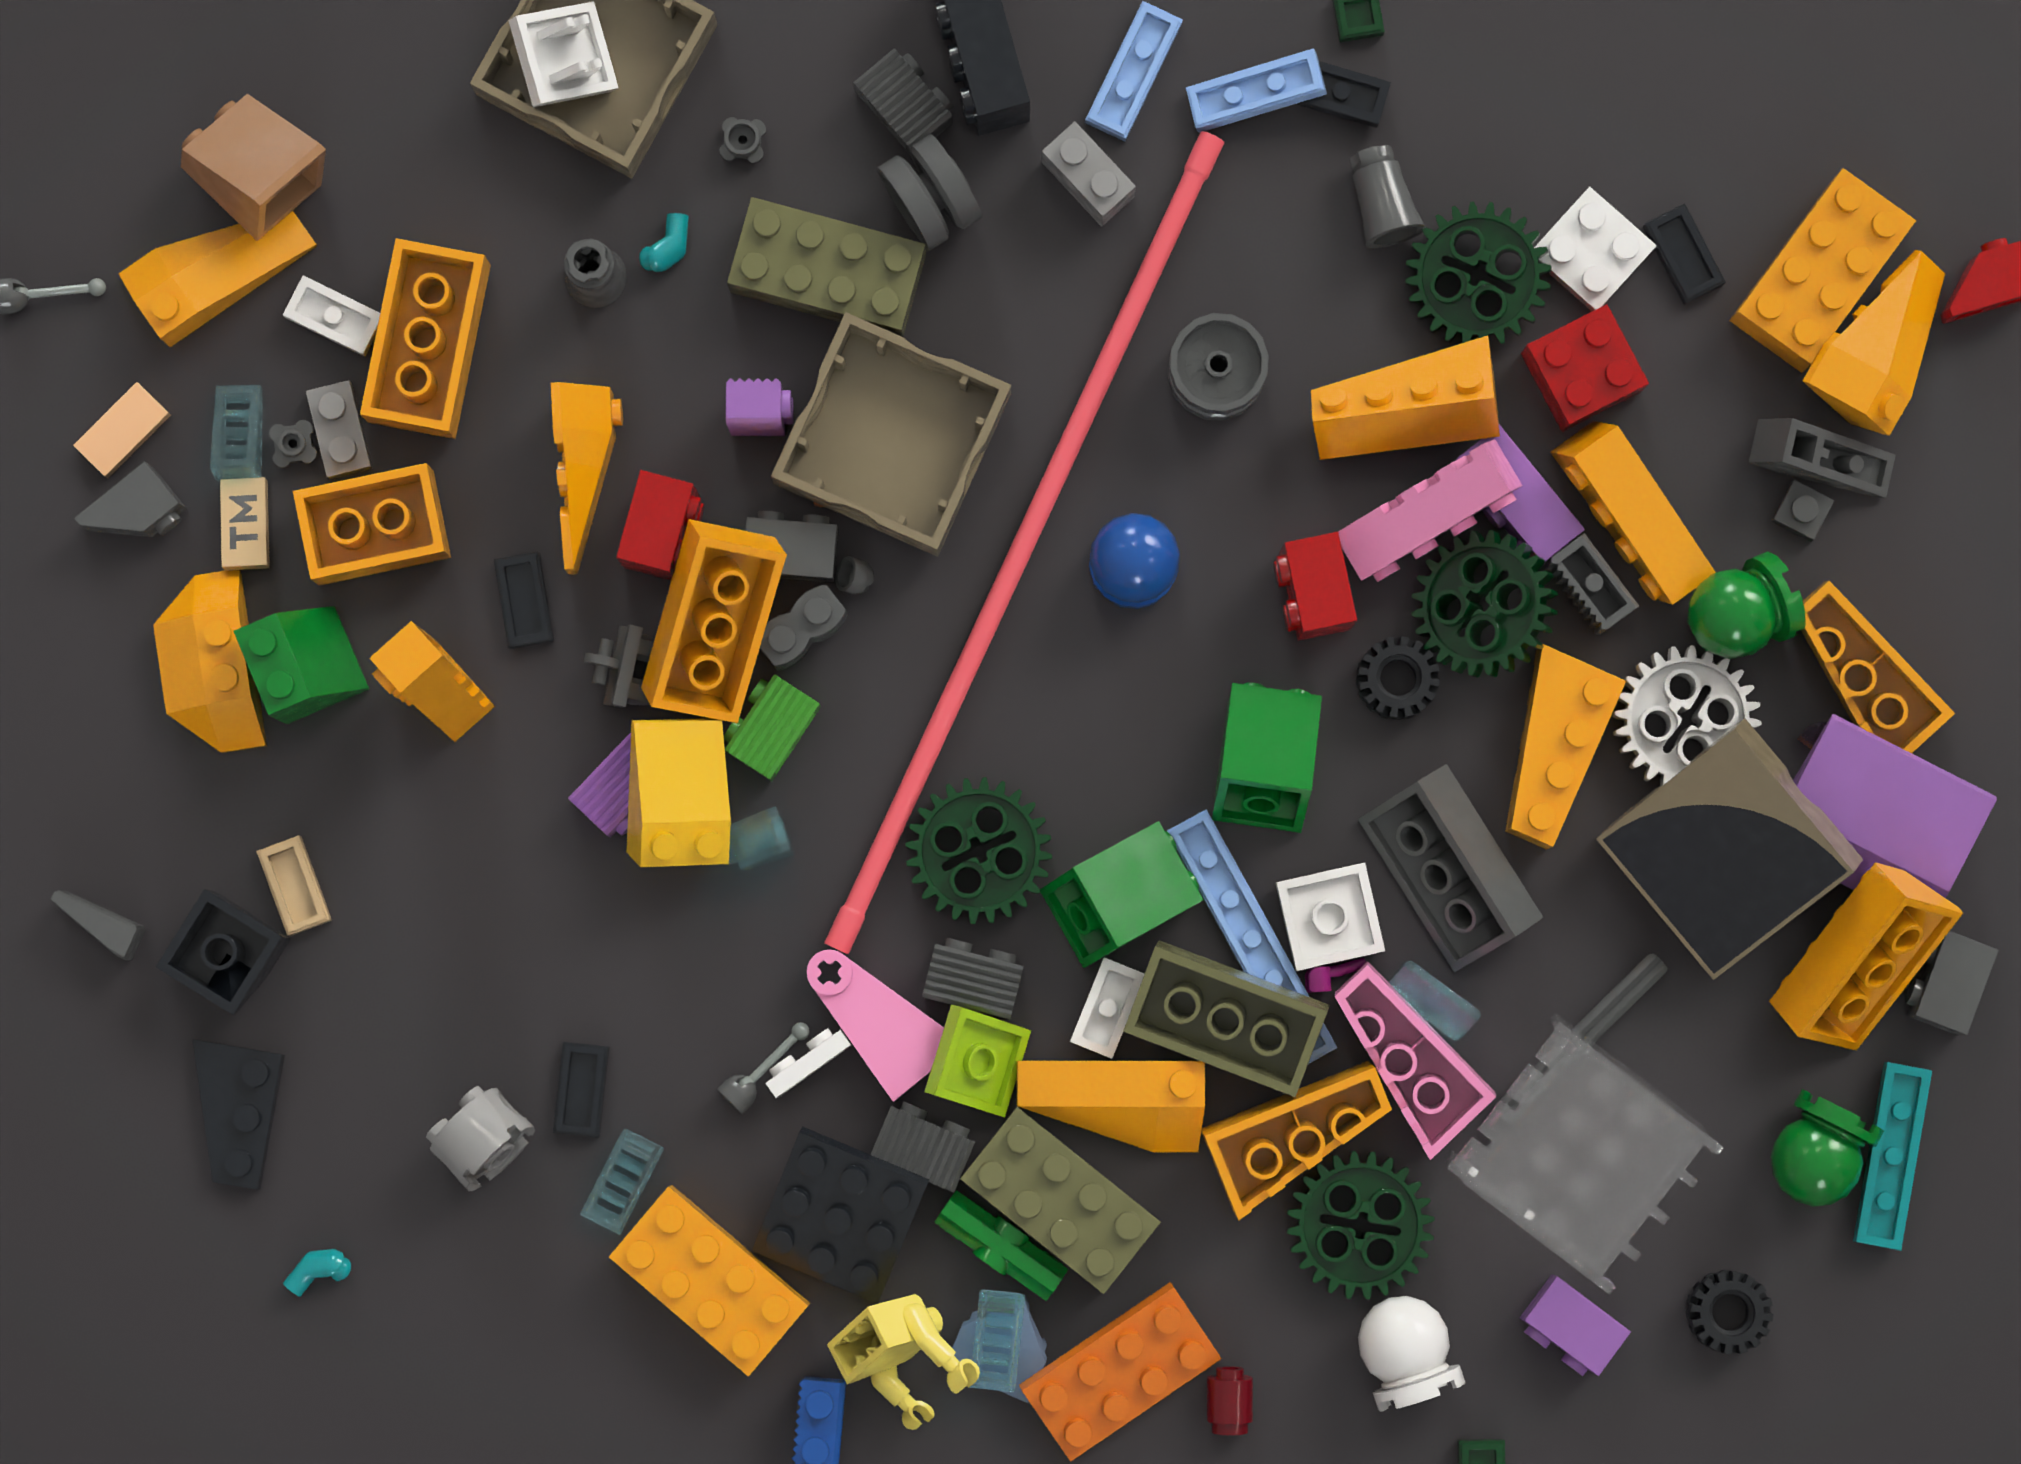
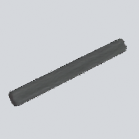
[1494,954,1668,1123]

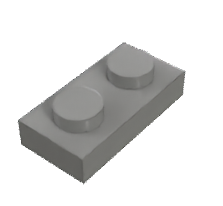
[306,380,373,480]

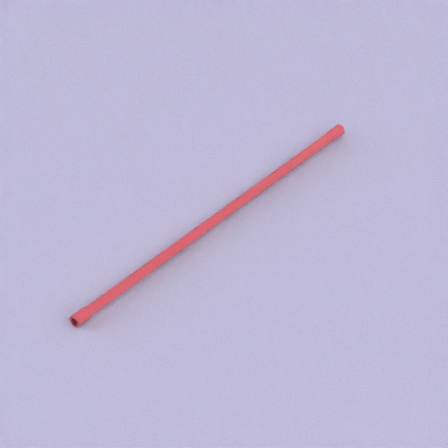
[824,131,1225,955]

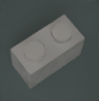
[1041,121,1136,227]

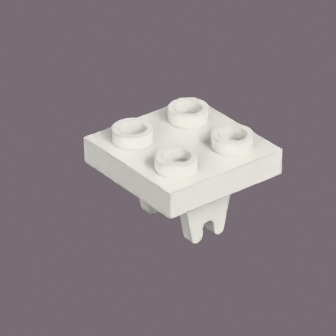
[508,1,618,108]

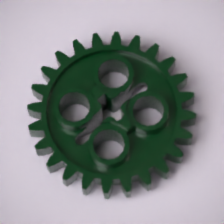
[1405,201,1552,345]
[1411,530,1558,678]
[905,777,1052,925]
[1286,1151,1435,1300]

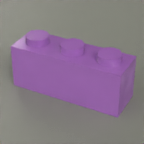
[1456,424,1585,563]

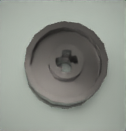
[877,134,983,251]
[1168,313,1269,421]

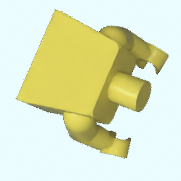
[827,1294,980,1430]

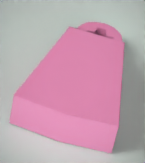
[807,950,944,1102]

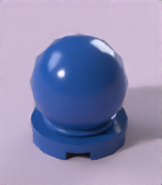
[1089,513,1180,609]

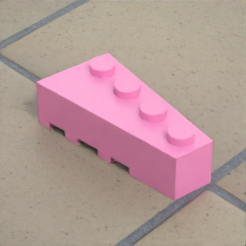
[1338,439,1523,582]
[1334,961,1496,1160]

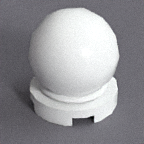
[1358,1296,1465,1412]

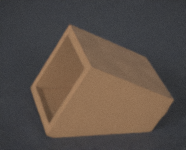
[181,94,326,241]

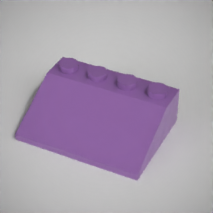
[1793,714,1997,898]

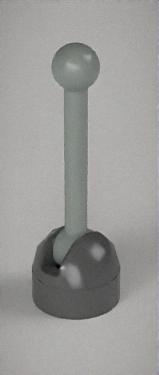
[0,278,106,315]
[717,1022,810,1115]

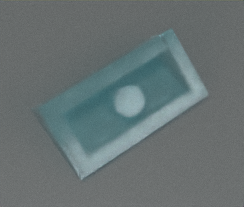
[1389,960,1481,1040]

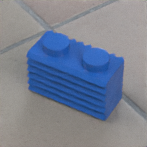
[792,1376,846,1464]

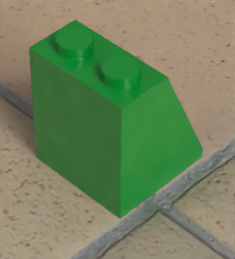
[234,606,370,724]
[1212,682,1322,833]
[1040,821,1203,968]

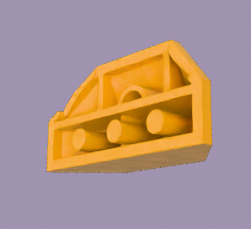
[153,570,267,753]

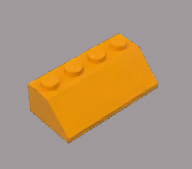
[1769,862,1963,1051]

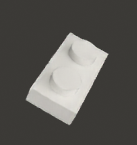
[283,275,380,357]
[1070,957,1144,1059]
[766,1028,852,1098]

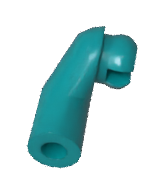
[639,213,689,272]
[283,1249,351,1297]

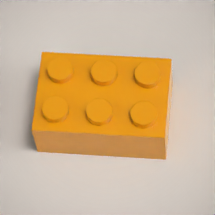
[293,463,451,586]

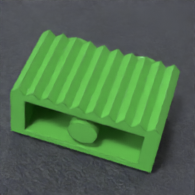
[724,674,821,782]

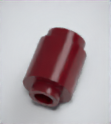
[1207,1366,1253,1435]

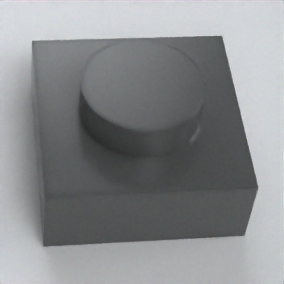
[1771,480,1834,542]

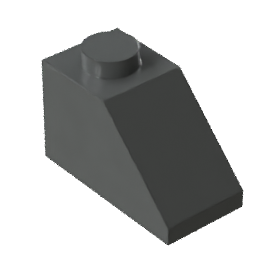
[74,461,187,537]

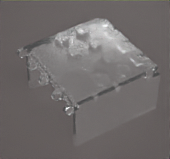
[1445,1013,1724,1294]

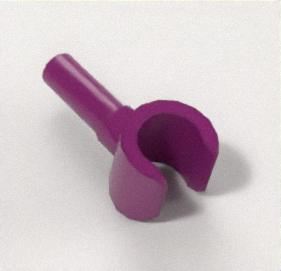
[1305,957,1366,993]

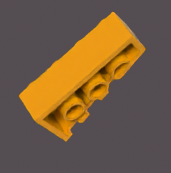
[1201,1061,1392,1221]

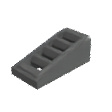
[51,890,146,961]

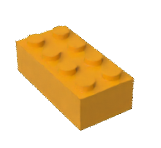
[1729,168,1916,373]
[360,238,491,439]
[641,519,787,723]
[609,1185,810,1377]

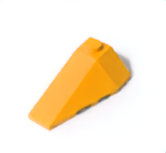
[118,211,317,347]
[1802,250,1945,436]
[1017,1061,1205,1152]

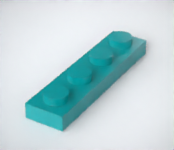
[1853,1062,1932,1251]

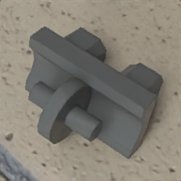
[583,624,655,708]

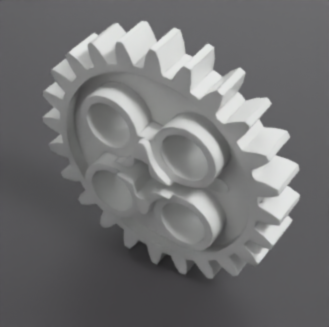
[1612,645,1762,787]

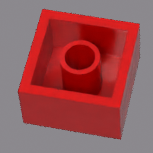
[1521,304,1649,432]
[616,470,705,580]
[1273,531,1357,641]

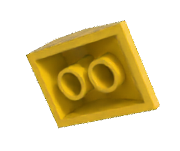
[626,718,731,867]

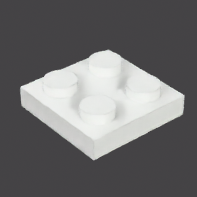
[1534,186,1657,311]
[1275,863,1385,971]

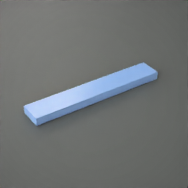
[1167,809,1337,1064]

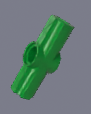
[934,1190,1069,1301]

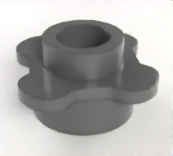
[720,117,766,163]
[269,420,317,468]

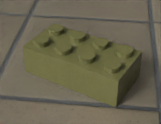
[727,197,926,337]
[1123,940,1330,1097]
[960,1107,1161,1294]

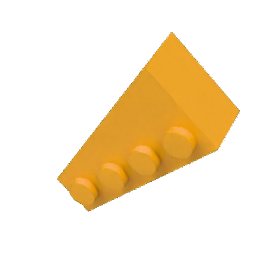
[1311,335,1500,460]
[1550,421,1716,605]
[1801,580,1955,753]
[369,621,495,742]
[1505,644,1626,850]

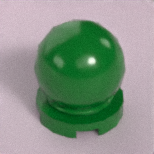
[1687,551,1806,659]
[1771,1089,1884,1207]

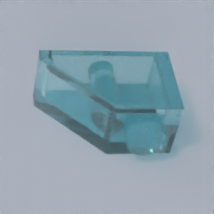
[729,806,795,871]

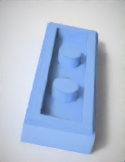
[1085,1,1183,142]
[1186,48,1327,133]

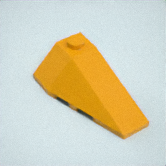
[551,382,623,575]

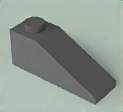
[1749,418,1896,498]

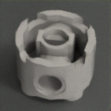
[426,1086,535,1192]

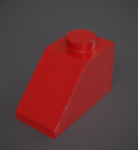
[1940,238,2021,324]

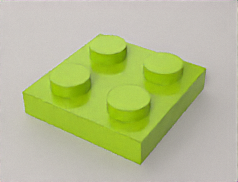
[924,1004,1031,1118]

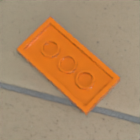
[1019,1282,1222,1462]

